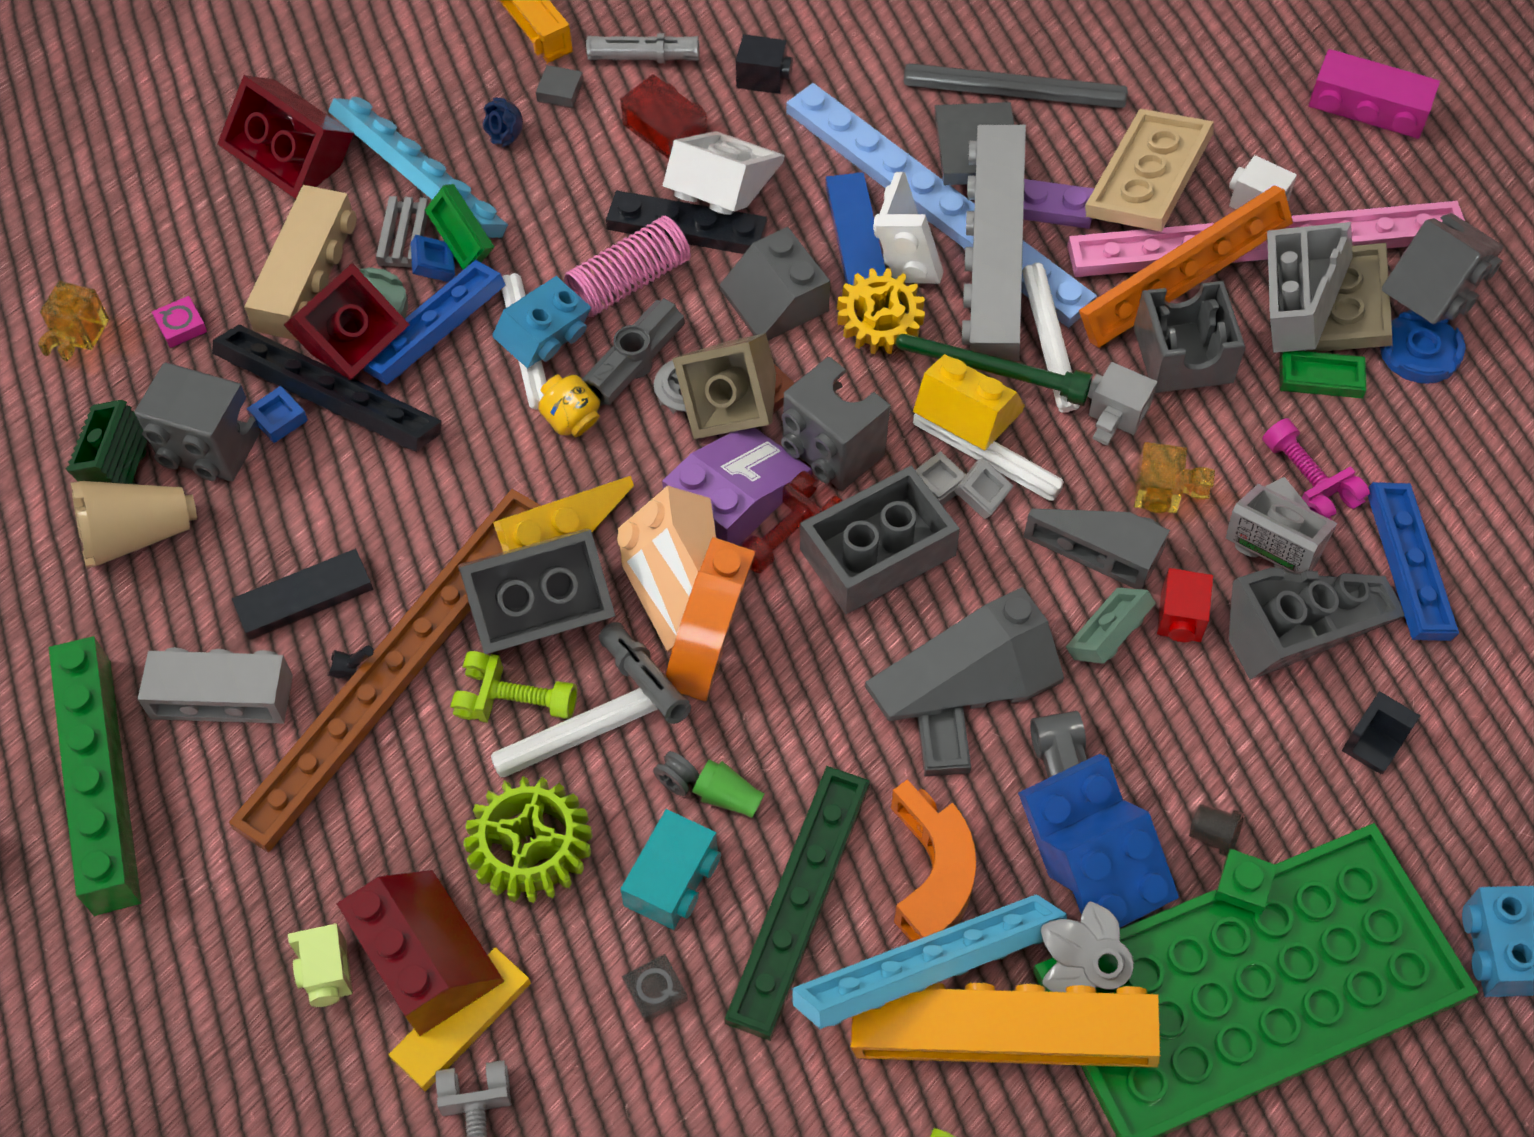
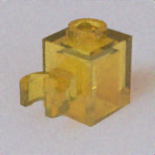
[38,280,110,361]
[1134,442,1215,513]

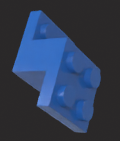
[1018,754,1179,928]

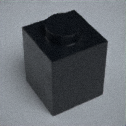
[736,34,793,94]

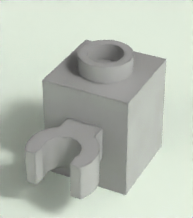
[1087,362,1158,446]

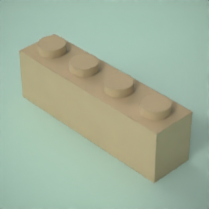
[244,185,356,340]

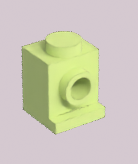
[288,923,353,1007]

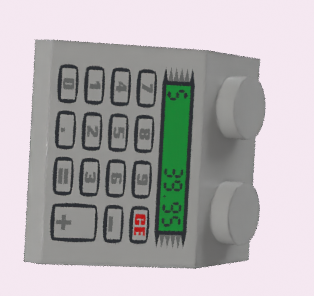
[1225,484,1338,574]

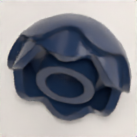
[482,97,523,147]

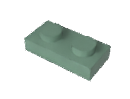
[1066,587,1156,664]

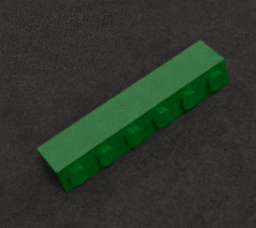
[49,636,142,916]

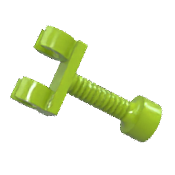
[450,651,577,723]

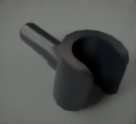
[327,645,374,681]

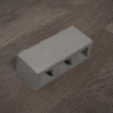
[137,648,293,724]

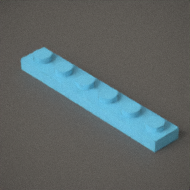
[328,97,508,238]
[792,894,1067,1029]

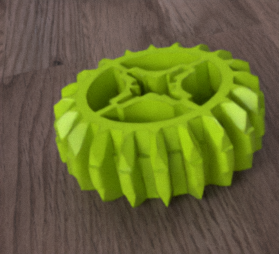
[464,776,593,904]

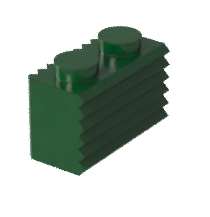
[65,400,147,484]

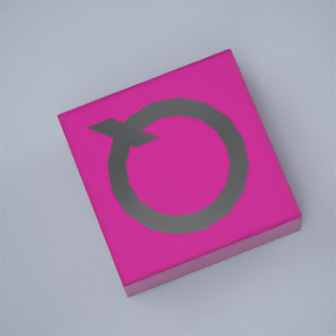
[152,296,208,348]

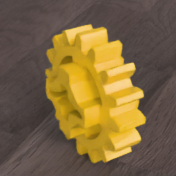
[837,268,925,354]

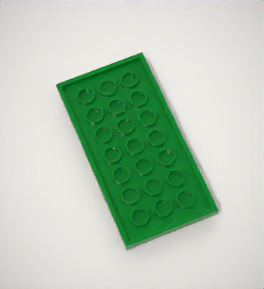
[1033,823,1479,1137]

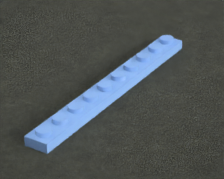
[786,83,1097,328]

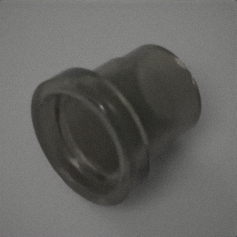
[1189,804,1245,857]

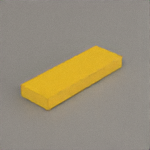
[388,947,531,1092]

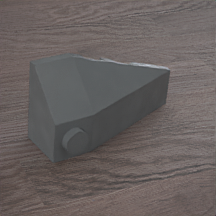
[865,587,1064,721]

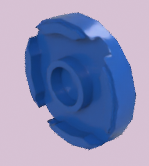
[1380,310,1466,383]

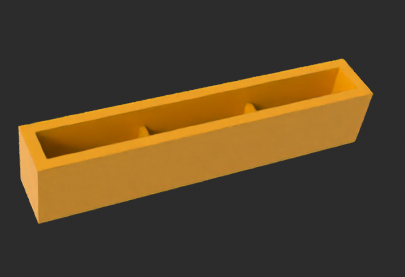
[851,982,1160,1067]

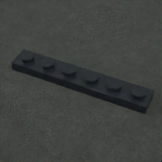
[212,324,442,452]

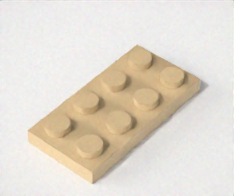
[1085,109,1214,232]

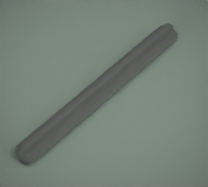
[904,63,1128,108]

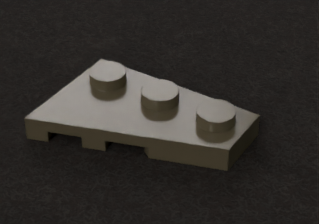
[1307,243,1393,352]

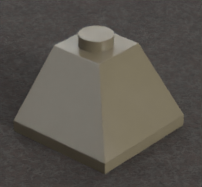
[672,333,776,439]

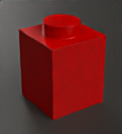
[1157,568,1213,642]

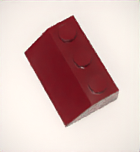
[217,75,354,199]
[336,870,505,1037]

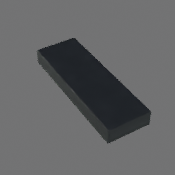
[232,548,374,640]

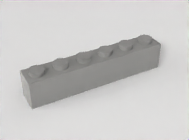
[962,125,1026,361]

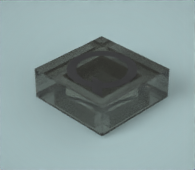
[622,954,688,1023]

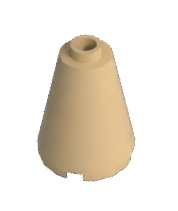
[70,481,197,568]

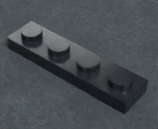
[606,190,767,254]

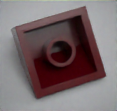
[284,263,410,380]

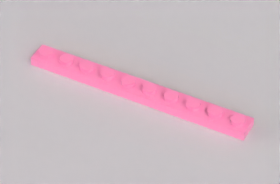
[1067,201,1465,277]

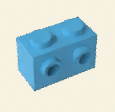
[492,276,592,369]
[1462,886,1534,997]

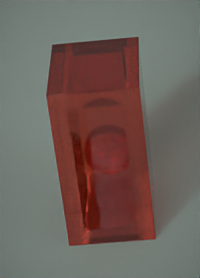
[620,74,708,159]

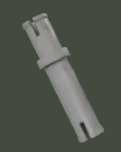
[586,33,700,63]

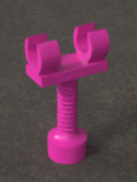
[1262,418,1370,521]

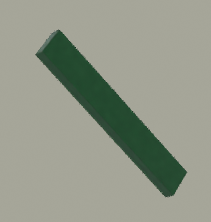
[724,766,870,1041]

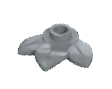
[1041,902,1134,992]

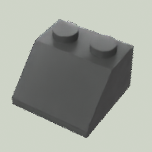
[720,227,830,340]

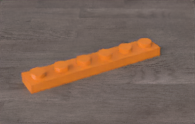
[1079,185,1293,348]

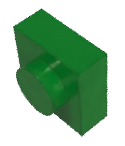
[1214,849,1277,915]

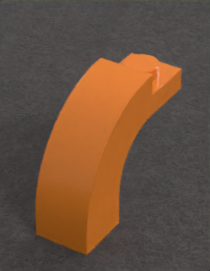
[666,537,755,702]
[891,779,976,942]

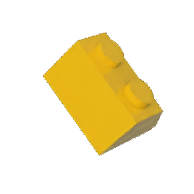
[913,354,1025,451]

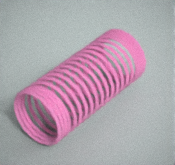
[564,216,690,317]

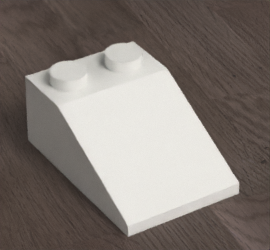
[662,131,785,215]

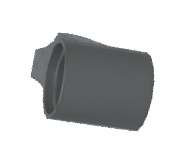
[1030,711,1087,778]

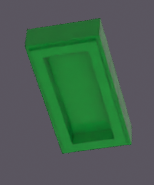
[425,184,494,270]
[1279,351,1367,398]

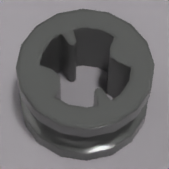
[653,751,700,797]

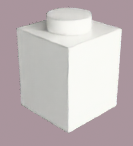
[1229,155,1297,209]

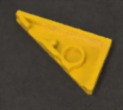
[493,476,634,552]

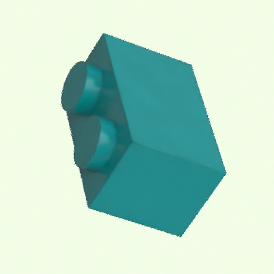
[620,809,721,930]

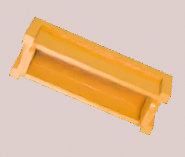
[497,0,573,64]

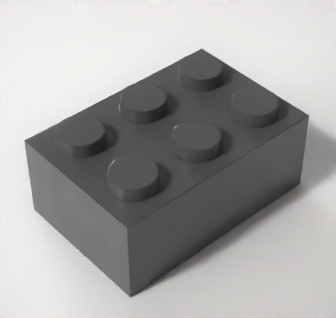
[800,465,960,615]
[458,529,615,654]

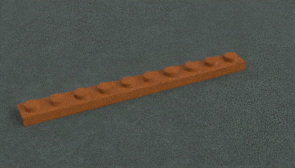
[229,489,541,853]

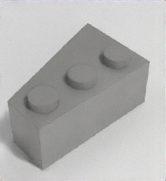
[1267,222,1353,353]

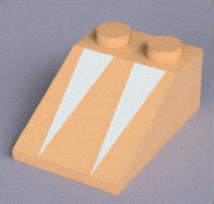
[617,486,716,652]

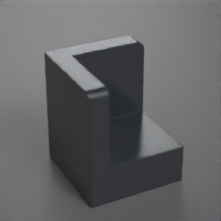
[1342,691,1421,774]

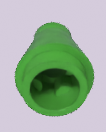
[692,759,765,818]

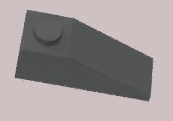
[1024,508,1170,590]

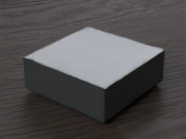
[536,65,584,108]

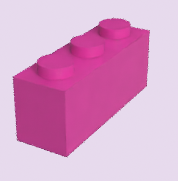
[1308,49,1440,139]

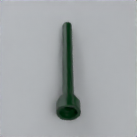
[895,333,1093,406]

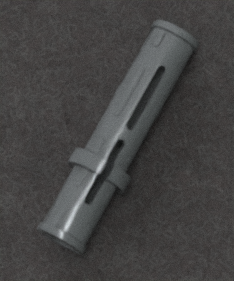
[599,622,691,724]

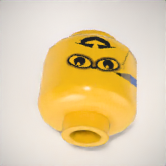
[538,374,600,437]

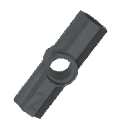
[582,298,685,406]

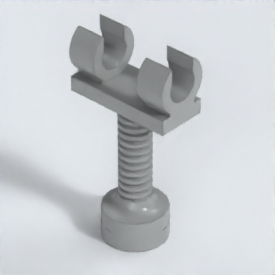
[436,1060,511,1137]

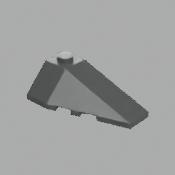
[1229,567,1405,680]

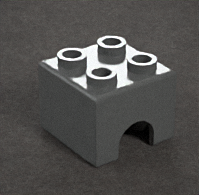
[1382,213,1503,324]
[1133,281,1246,393]
[781,357,891,491]
[135,362,260,481]

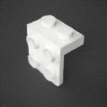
[873,172,944,284]

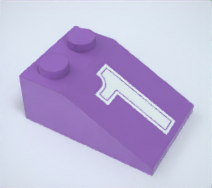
[662,428,812,546]

